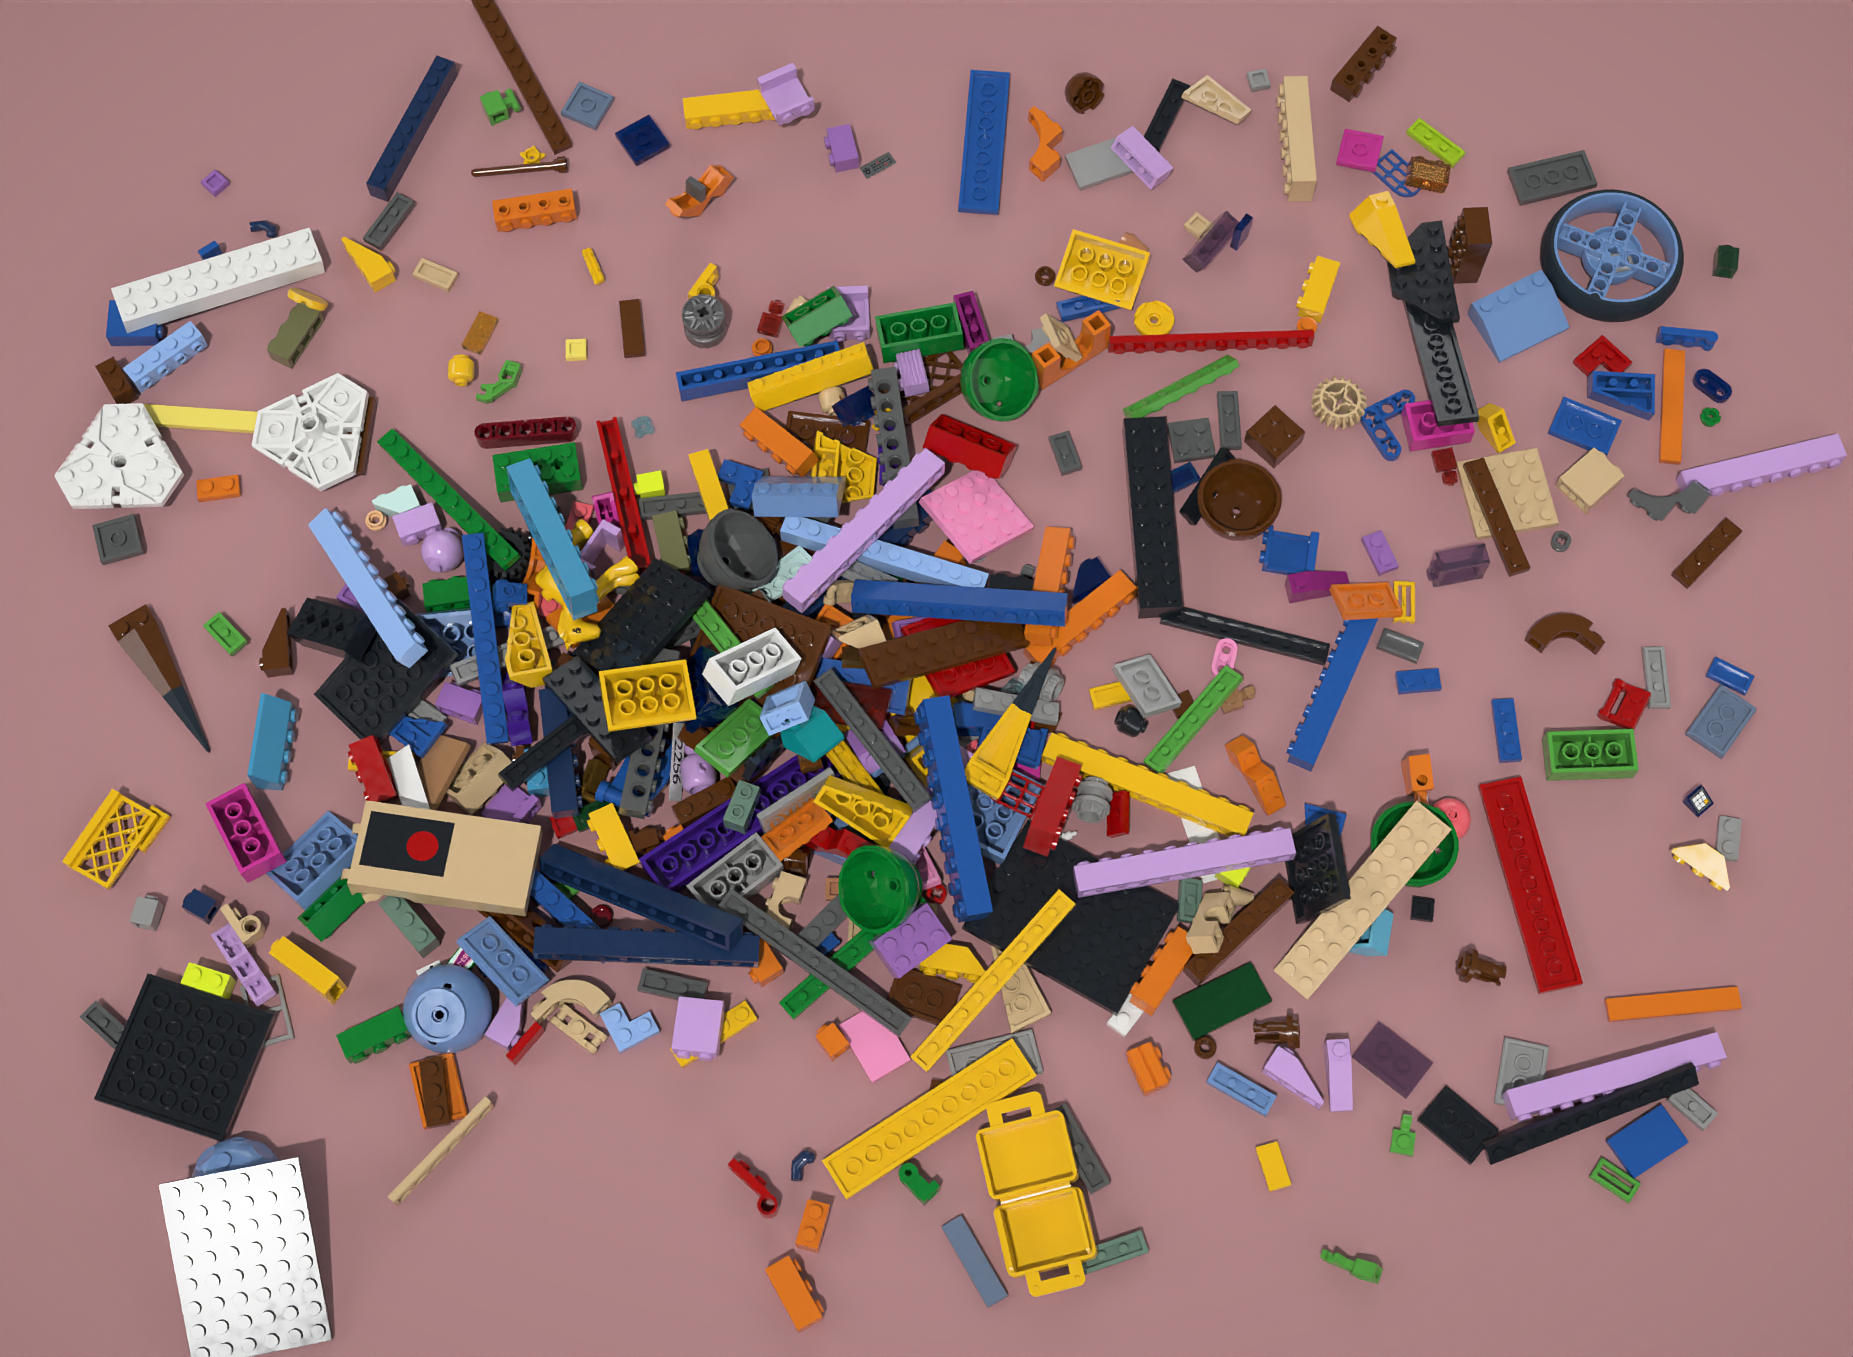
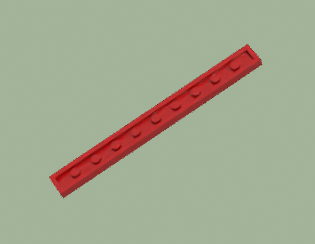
[1108,330,1314,354]

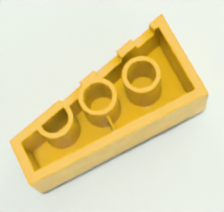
[813,775,913,848]

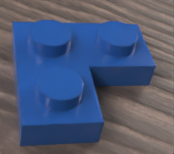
[718,459,764,511]

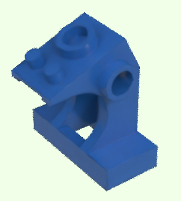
[492,579,527,628]

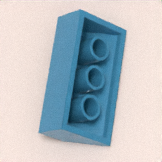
[247,693,298,791]

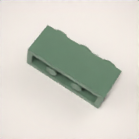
[378,896,441,958]

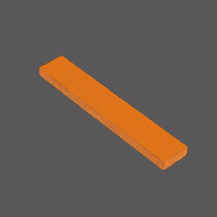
[1659,348,1685,465]
[1604,987,1742,1022]

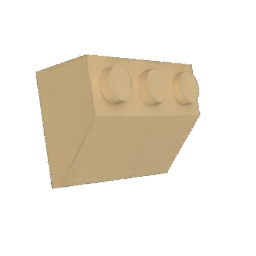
[445,742,512,815]

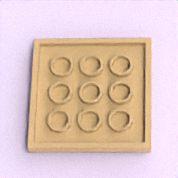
[1455,448,1559,540]

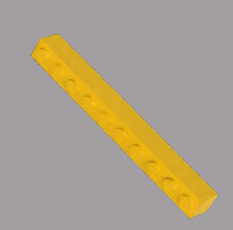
[1041,733,1254,837]

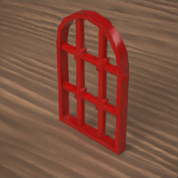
[989,771,1045,819]

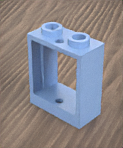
[760,681,815,736]

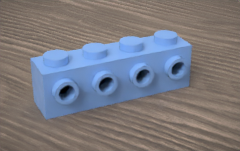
[123,321,208,393]

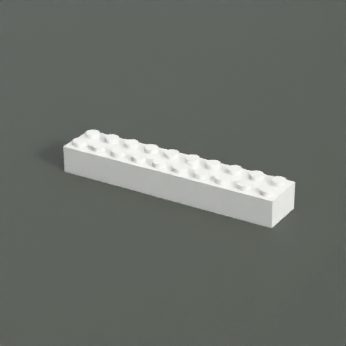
[111,228,325,333]

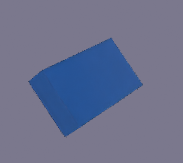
[1705,657,1755,696]

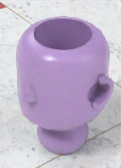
[680,745,718,794]

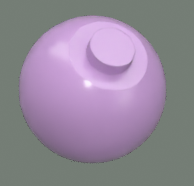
[421,528,464,572]

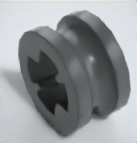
[1550,531,1572,552]

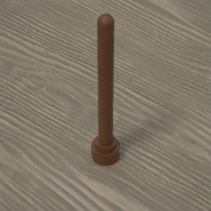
[471,156,567,177]

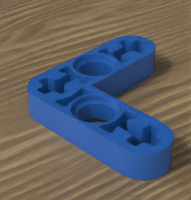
[1360,389,1415,461]

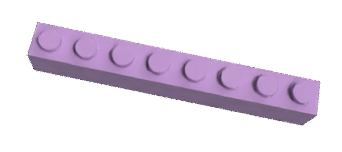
[1676,433,1847,497]

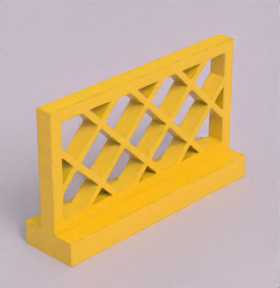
[62,789,159,890]

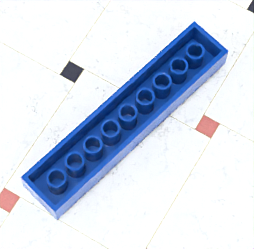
[914,695,993,923]

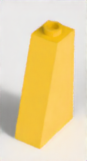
[269,936,348,1005]

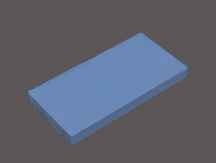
[456,916,549,1007]

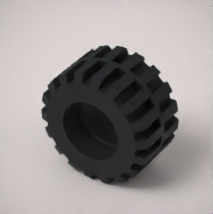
[486,528,531,584]

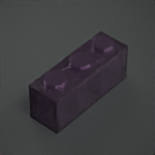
[1182,210,1241,273]

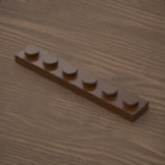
[1463,458,1531,577]

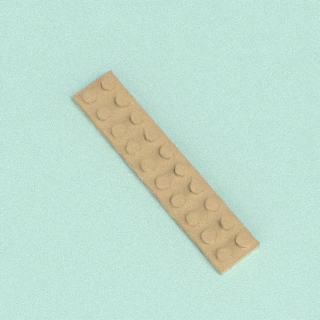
[1273,801,1452,1000]

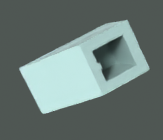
[372,484,420,517]

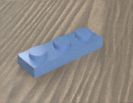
[1206,1062,1277,1117]

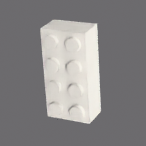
[702,628,802,706]

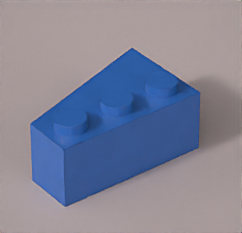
[1587,371,1655,421]

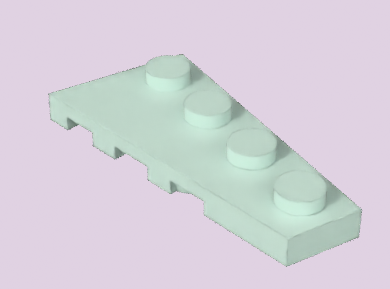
[740,546,812,602]

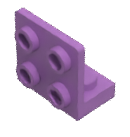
[481,784,542,824]

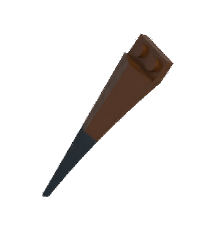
[108,604,210,753]

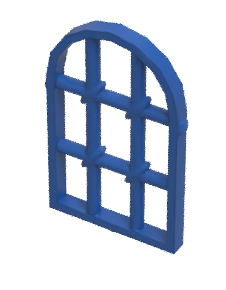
[1372,149,1423,197]

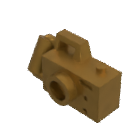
[580,759,609,803]

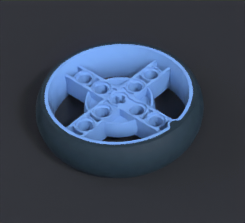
[1541,189,1684,322]

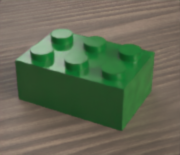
[781,285,853,347]

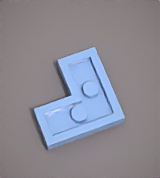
[600,1003,660,1054]

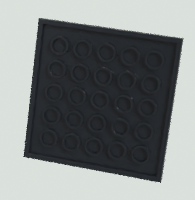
[94,973,275,1142]

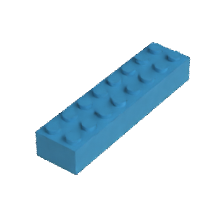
[506,458,599,621]

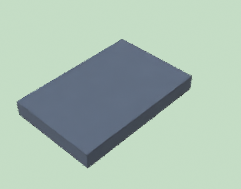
[1685,684,1757,759]

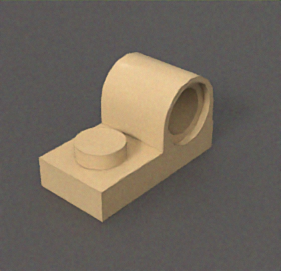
[220,904,266,948]

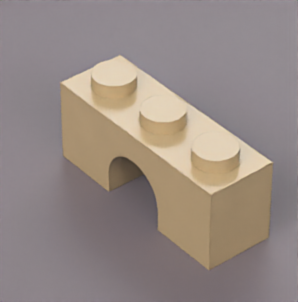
[765,871,807,931]
[1186,892,1236,954]

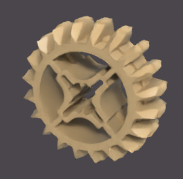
[1311,376,1367,430]

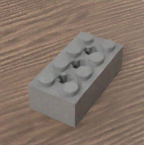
[686,833,784,910]

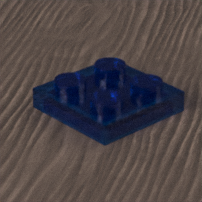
[615,115,670,166]

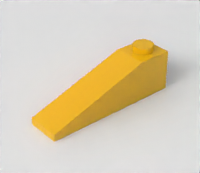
[1349,191,1415,268]
[505,601,552,688]

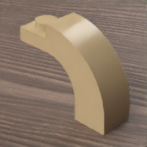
[531,980,612,1025]

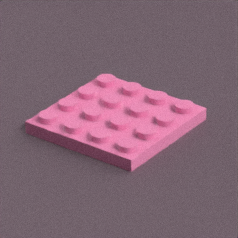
[919,470,1034,564]

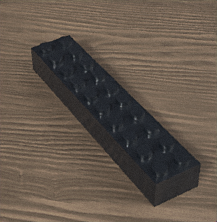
[1122,416,1182,619]

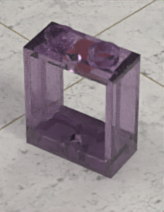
[1427,543,1490,587]

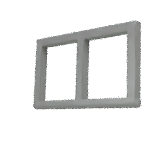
[240,974,294,1047]

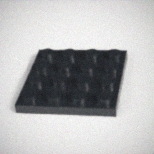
[1285,813,1351,924]

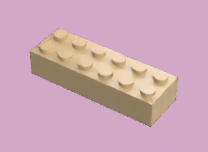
[1276,76,1317,202]

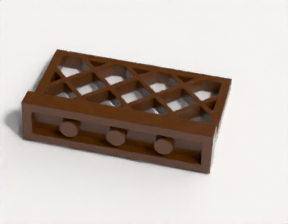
[880,351,963,427]

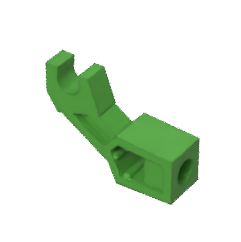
[476,360,522,404]
[1320,1249,1383,1284]

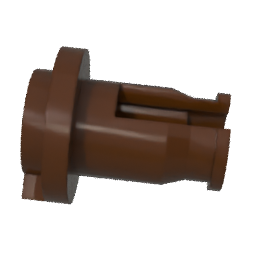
[1455,948,1507,986]
[1253,1013,1300,1050]

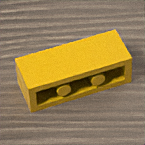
[1296,255,1341,323]
[586,803,640,871]

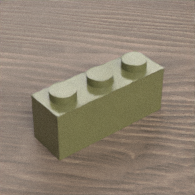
[267,303,324,369]
[652,510,694,576]

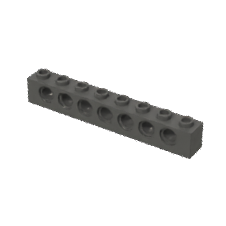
[868,367,919,529]
[619,648,681,820]

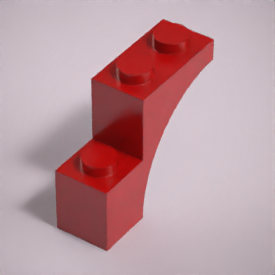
[804,827,874,858]

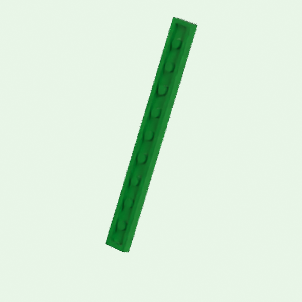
[377,428,521,571]

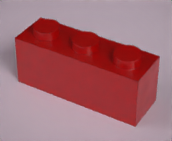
[348,735,399,803]

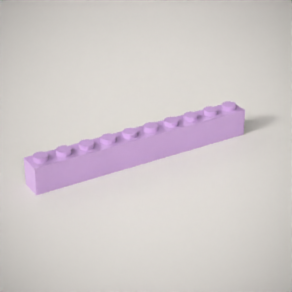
[782,448,945,613]
[1073,827,1296,898]
[1502,1032,1727,1122]

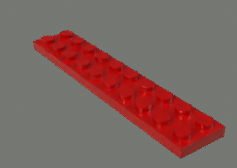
[1478,776,1583,994]

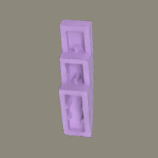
[211,923,276,1007]

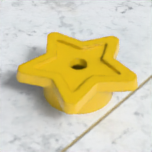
[520,146,545,164]

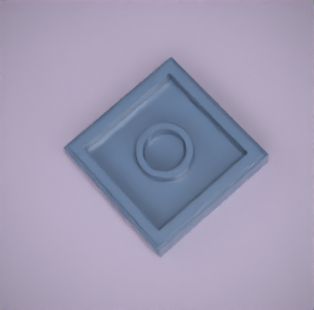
[561,81,615,131]

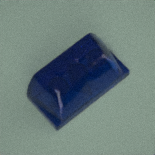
[685,645,738,733]

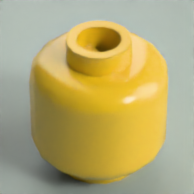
[448,354,474,387]

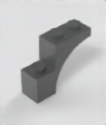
[1628,480,1713,521]

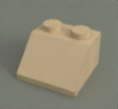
[831,614,886,649]

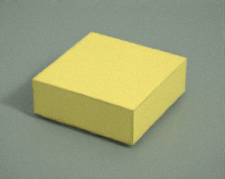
[566,339,587,361]

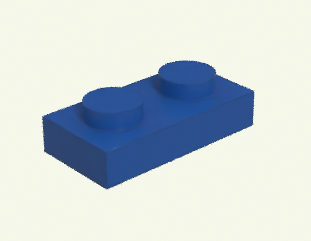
[1395,668,1442,695]

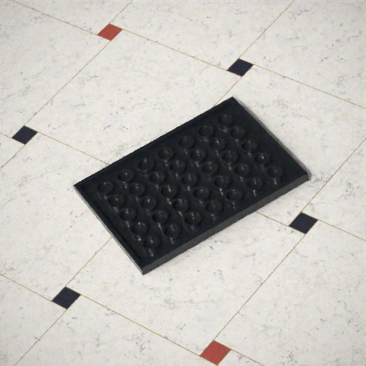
[962,820,1179,1016]

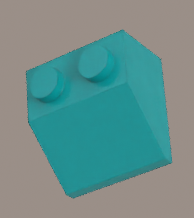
[780,706,845,762]

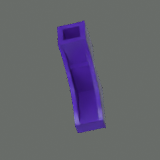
[502,672,533,746]

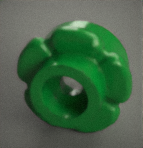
[1700,407,1721,427]

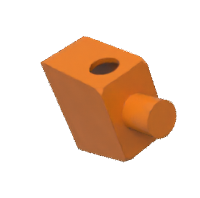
[1401,754,1434,804]

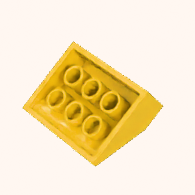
[1054,229,1150,311]
[599,659,696,732]

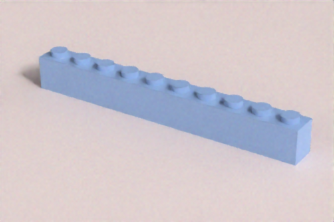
[308,508,428,668]
[780,517,989,588]

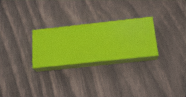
[1406,118,1466,169]

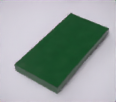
[1172,962,1272,1041]

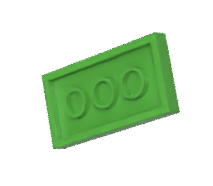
[694,699,776,778]

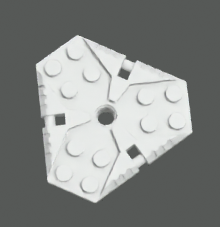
[252,373,369,491]
[54,403,184,509]

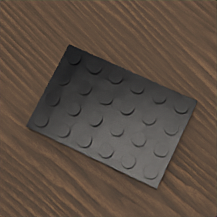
[572,558,711,671]
[314,598,458,745]

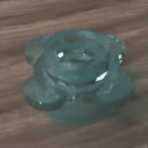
[631,416,654,438]

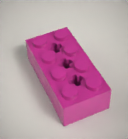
[205,783,287,883]

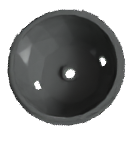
[697,508,778,591]

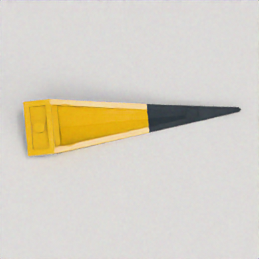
[964,648,1056,801]

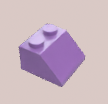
[844,710,906,775]

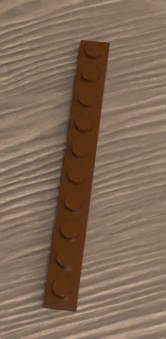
[471,0,572,155]

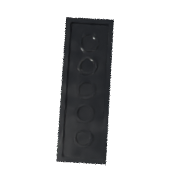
[542,656,652,764]

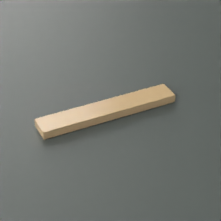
[387,1096,494,1205]

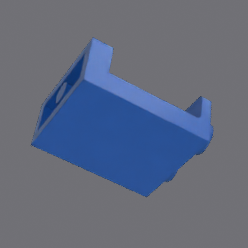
[1259,526,1320,575]

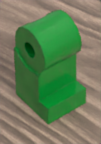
[899,1163,940,1206]

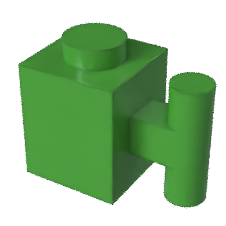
[480,89,521,126]

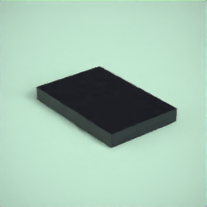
[1417,1086,1499,1165]

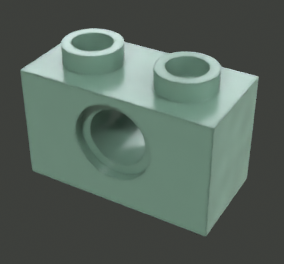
[723,780,761,834]

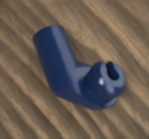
[250,220,277,238]
[791,1150,815,1181]

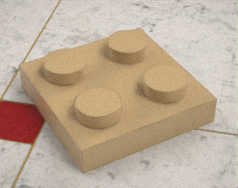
[1040,313,1083,362]

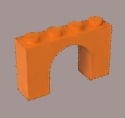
[1032,310,1111,390]

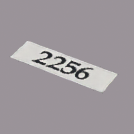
[669,723,685,801]

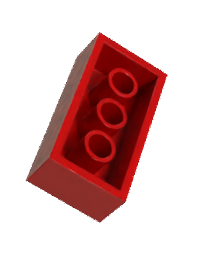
[922,414,1017,479]
[1023,757,1083,857]

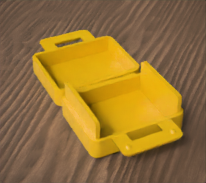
[976,1091,1098,1297]

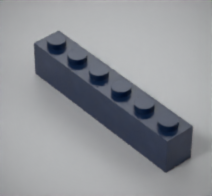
[539,689,583,819]

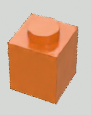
[815,1023,850,1061]

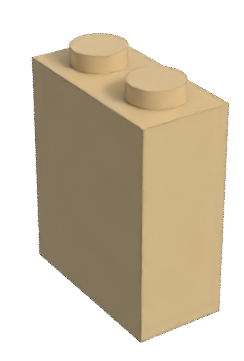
[1556,447,1625,514]

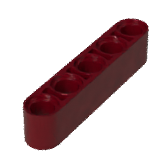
[474,417,578,449]

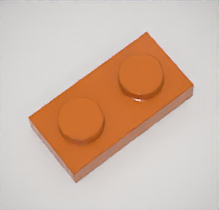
[196,474,241,502]

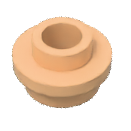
[365,510,387,531]

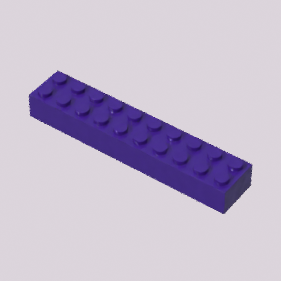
[639,754,845,893]

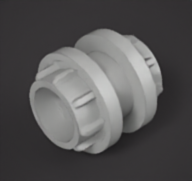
[1018,661,1064,702]
[1072,777,1113,823]

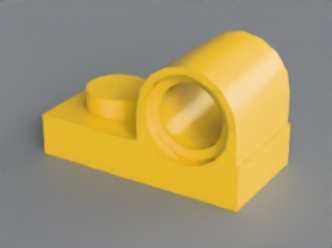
[688,263,719,299]

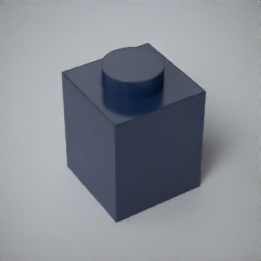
[182,888,221,925]

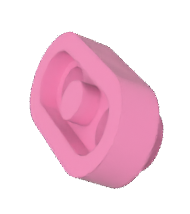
[1211,638,1238,678]

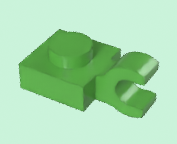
[1389,1114,1416,1157]

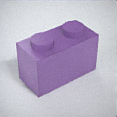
[824,124,859,173]
[435,682,483,725]

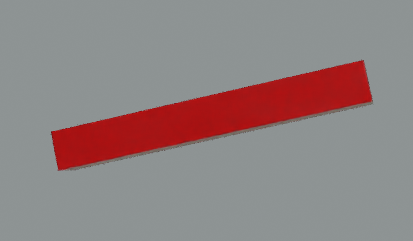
[596,417,651,575]

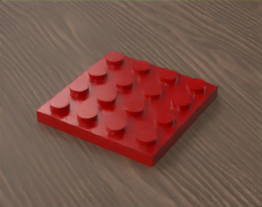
[901,618,1015,698]

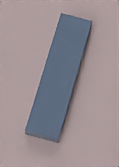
[941,1216,1008,1308]

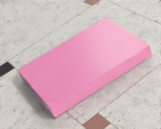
[838,1012,911,1084]

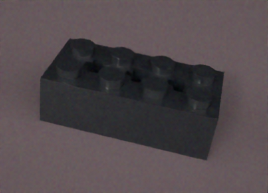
[287,597,377,663]

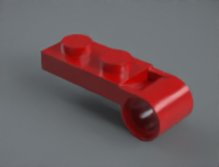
[727,1158,779,1219]

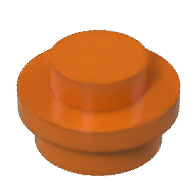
[1297,317,1317,333]
[752,338,772,356]

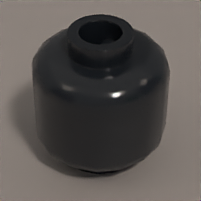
[1114,706,1148,737]

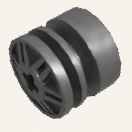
[682,294,727,348]

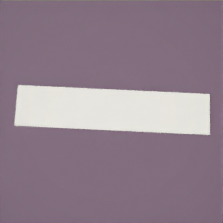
[387,745,430,810]
[1166,766,1220,883]

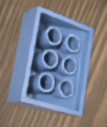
[1467,270,1569,363]
[752,476,846,517]
[416,607,498,677]
[968,769,1043,865]
[266,811,358,911]

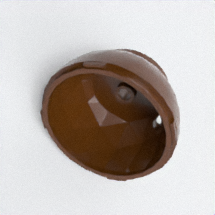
[1198,459,1282,541]

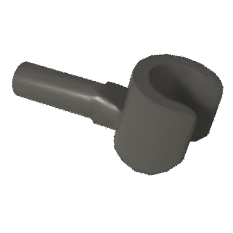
[1019,564,1035,578]

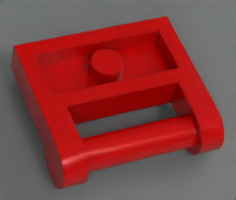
[1597,679,1651,730]

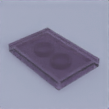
[1352,1022,1433,1099]

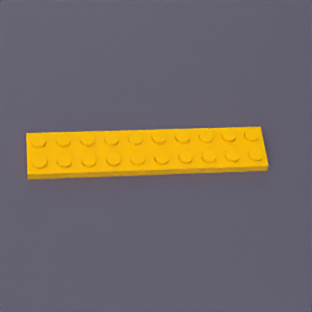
[822,1039,1037,1200]

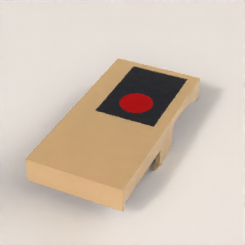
[341,800,543,916]

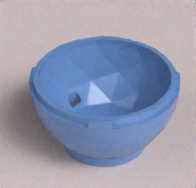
[403,965,492,1054]

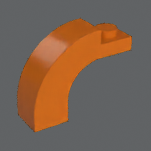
[522,537,546,611]

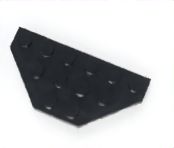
[1387,220,1460,324]

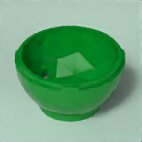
[960,338,1039,422]
[1371,802,1459,888]
[838,845,922,934]

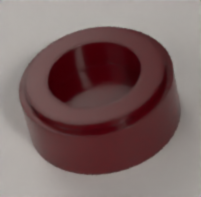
[590,905,613,929]

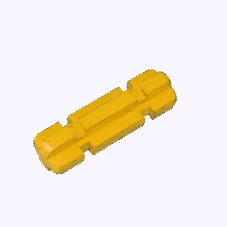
[582,247,605,285]

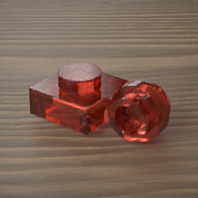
[757,299,784,338]
[1431,448,1458,486]

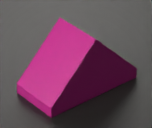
[592,491,622,531]

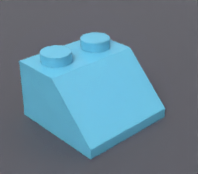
[1349,909,1394,956]

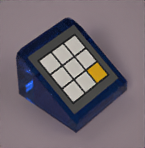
[1683,785,1714,817]

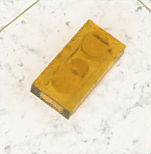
[462,311,499,355]

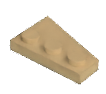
[1181,75,1252,124]

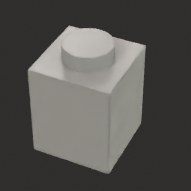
[129,895,164,931]

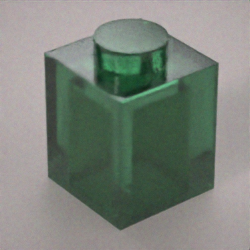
[1712,245,1740,279]

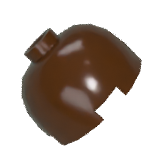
[1064,72,1104,114]

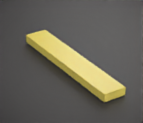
[143,404,258,433]

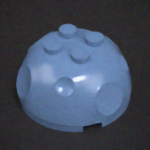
[192,1137,278,1177]

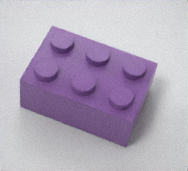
[868,903,952,979]

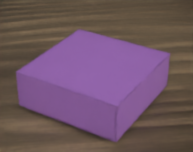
[201,169,230,197]

